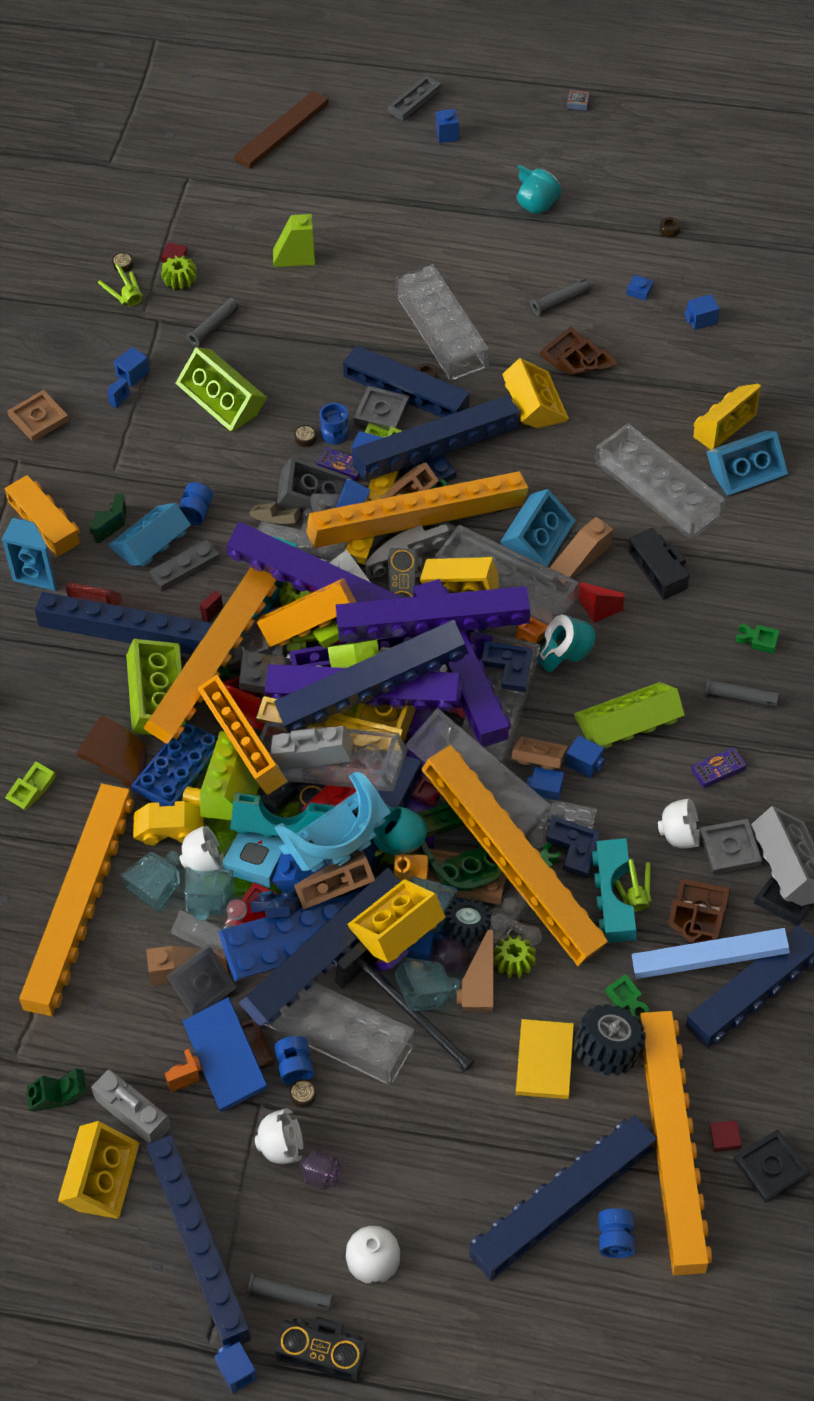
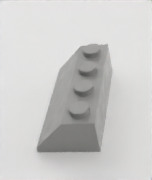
[751,806,814,906]

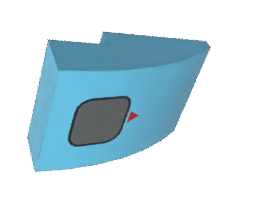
[222,832,284,888]

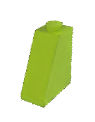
[273,214,315,267]

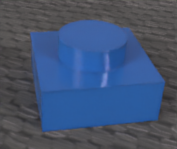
[626,275,654,301]
[107,377,130,408]

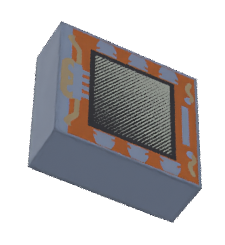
[567,90,589,111]

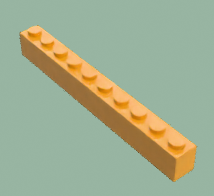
[306,471,528,548]
[143,567,277,744]
[422,745,608,966]
[19,783,134,1017]
[639,1011,712,1276]

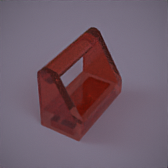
[66,582,121,606]

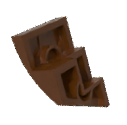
[540,326,618,375]
[77,715,147,788]
[668,878,731,944]

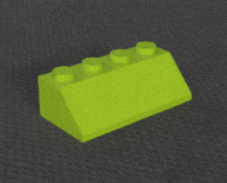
[175,347,267,432]
[126,639,186,735]
[574,682,685,749]
[200,731,260,820]

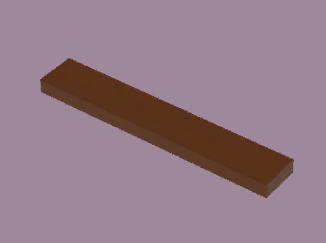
[235,90,329,169]

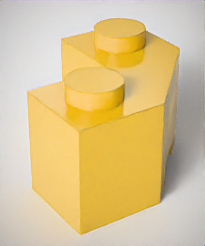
[133,801,204,846]

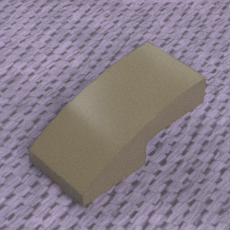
[249,502,301,524]

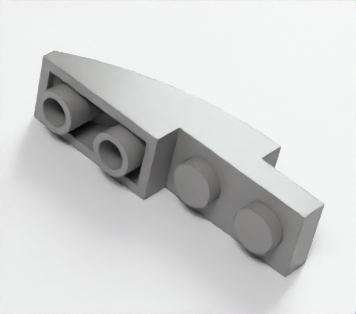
[366,524,449,579]

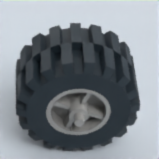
[574,1004,646,1076]

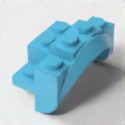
[275,772,391,872]

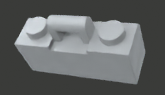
[271,726,353,771]
[91,1069,171,1143]

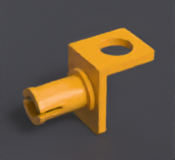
[394,854,429,881]

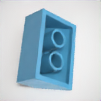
[706,431,788,495]
[500,489,576,568]
[108,503,191,566]
[2,518,57,591]

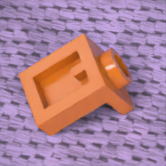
[512,617,548,655]
[164,1049,202,1093]

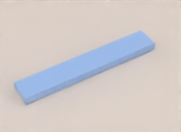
[632,928,790,979]

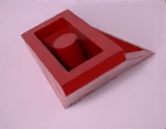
[578,582,625,623]

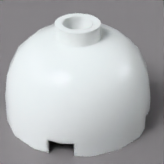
[658,798,700,849]
[180,826,225,877]
[255,1108,303,1165]
[346,1225,401,1284]

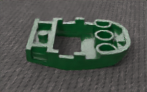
[416,803,502,891]

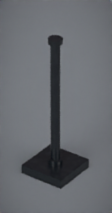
[335,941,475,1072]

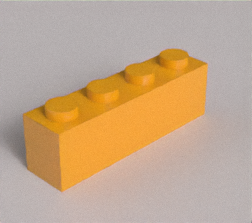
[5,475,80,557]
[257,578,356,647]

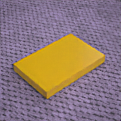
[516,1019,574,1099]

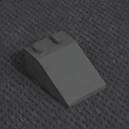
[276,457,353,514]

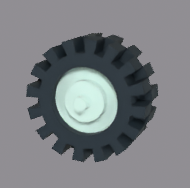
[444,898,492,946]

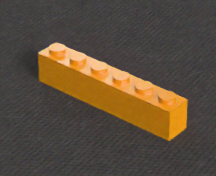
[197,675,287,795]

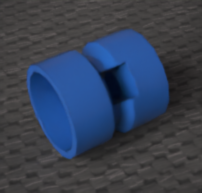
[319,403,349,445]
[178,482,214,525]
[274,1036,314,1085]
[598,1208,635,1258]

